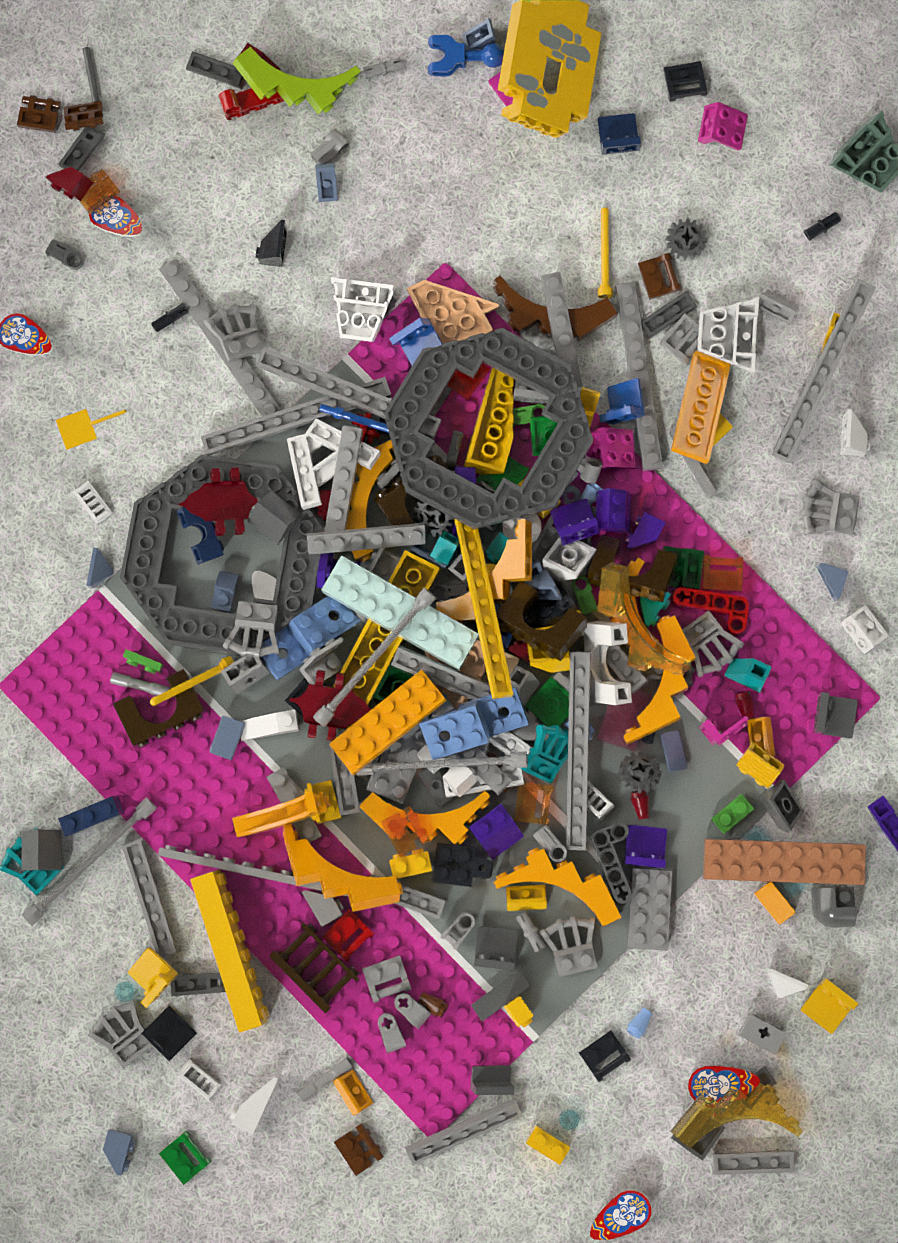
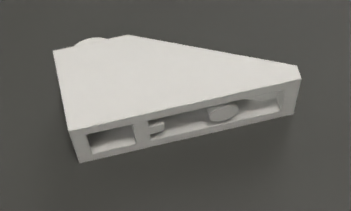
[240,710,299,741]
[230,1076,280,1134]

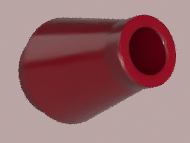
[734,690,755,720]
[630,790,650,820]

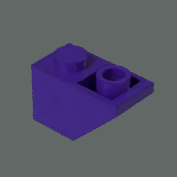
[625,512,666,551]

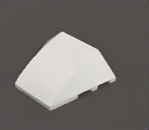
[331,278,396,342]
[697,297,759,373]

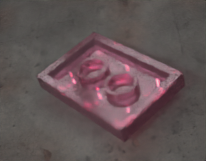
[597,690,653,751]

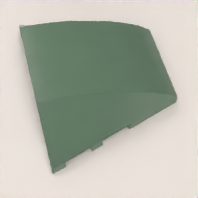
[830,110,898,193]

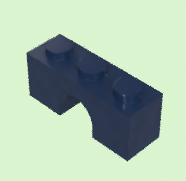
[177,507,224,565]
[58,795,125,837]

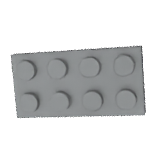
[366,725,426,804]
[627,868,672,951]

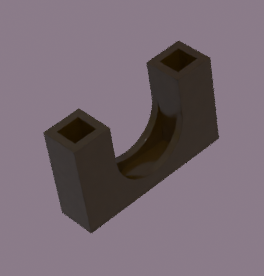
[374,455,449,526]
[588,535,677,602]
[496,582,587,661]
[113,669,206,749]

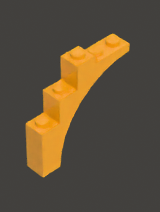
[232,791,331,838]
[359,791,491,845]
[493,847,621,927]

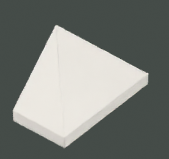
[768,969,808,998]

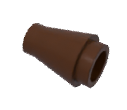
[418,992,449,1018]

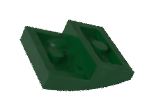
[662,546,704,590]

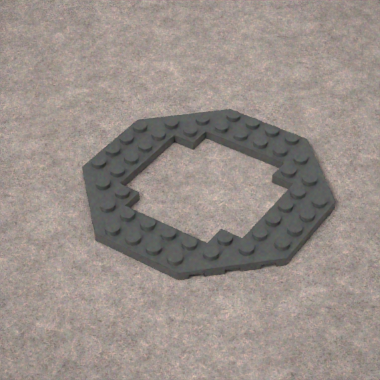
[384,328,593,529]
[120,454,324,656]

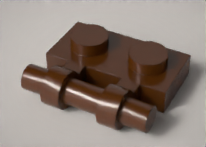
[17,95,61,133]
[64,101,104,131]
[334,1123,384,1176]

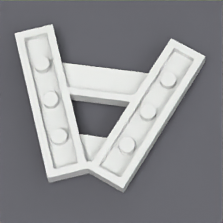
[287,418,381,510]
[443,731,532,798]

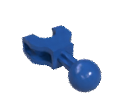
[428,35,504,77]

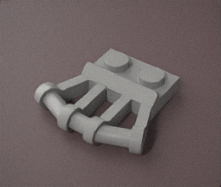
[204,304,265,362]
[801,480,859,535]
[223,601,280,658]
[682,611,744,677]
[539,916,598,977]
[88,999,153,1068]

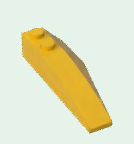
[463,367,513,475]

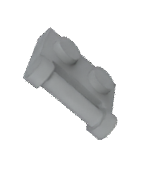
[660,313,699,365]
[362,956,412,1003]

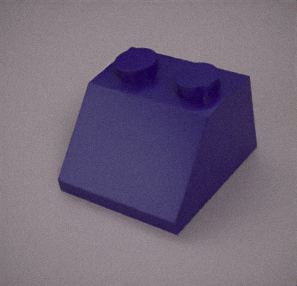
[596,488,631,534]
[469,804,524,860]

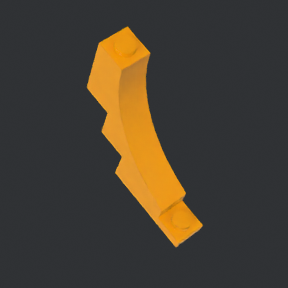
[346,440,394,563]
[435,519,532,623]
[623,615,696,745]
[283,824,403,912]

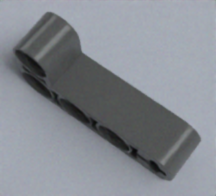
[591,823,632,904]

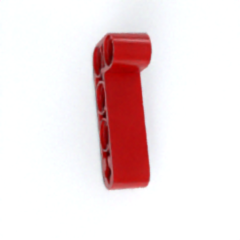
[218,88,284,120]
[672,588,749,635]

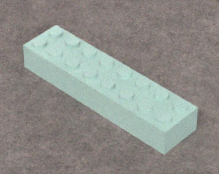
[321,556,479,671]

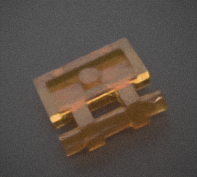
[79,169,120,214]
[381,806,430,857]

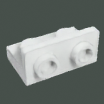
[841,605,889,653]

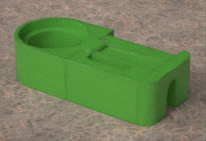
[513,404,545,428]
[572,575,599,616]

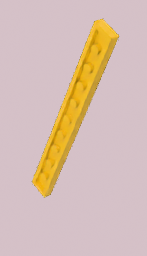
[454,519,514,699]

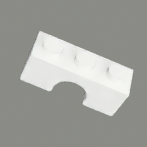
[417,744,477,797]

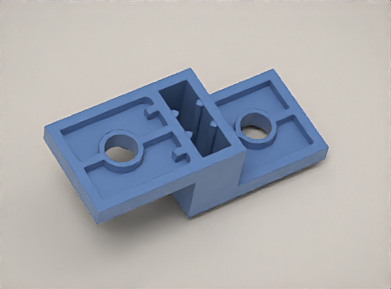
[260,596,361,681]
[419,686,529,760]

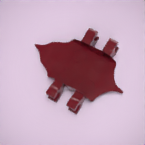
[178,467,258,536]
[289,670,371,741]

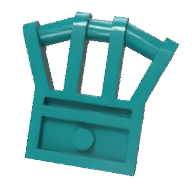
[521,724,569,784]
[0,828,65,896]

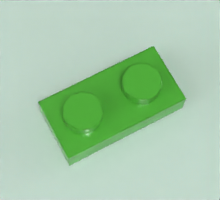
[123,649,164,674]
[711,794,754,834]

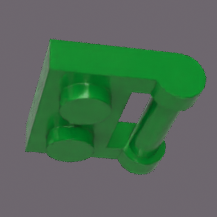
[159,1130,212,1185]

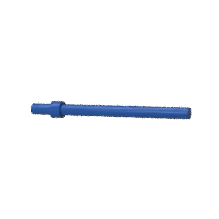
[319,403,432,439]

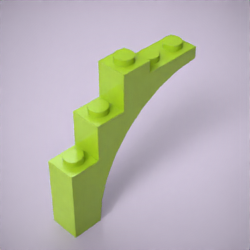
[233,47,361,115]

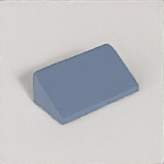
[410,544,450,574]
[209,716,245,760]
[659,730,688,773]

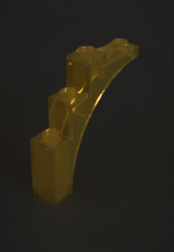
[597,562,691,675]
[670,1083,803,1148]

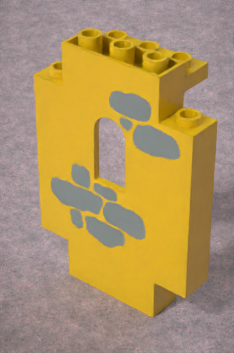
[498,0,601,138]

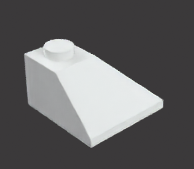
[841,409,870,456]
[542,538,596,581]

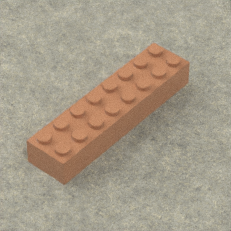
[703,838,866,885]

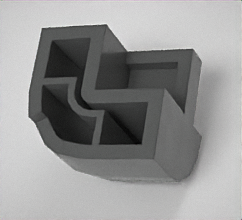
[811,887,857,928]

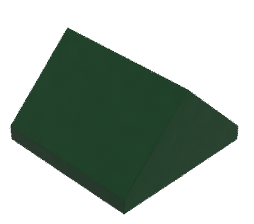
[372,662,414,702]

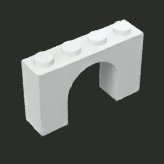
[583,621,632,705]

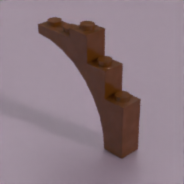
[493,275,618,342]

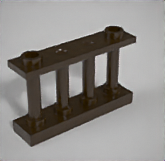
[269,922,360,1014]

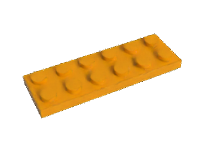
[671,351,731,464]
[329,669,447,775]

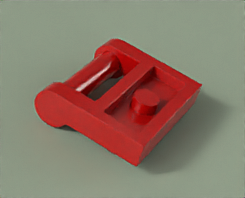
[322,909,374,962]

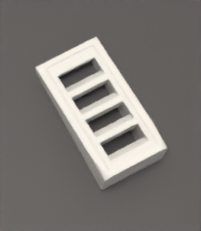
[73,481,113,525]
[588,781,615,820]
[177,1058,221,1101]

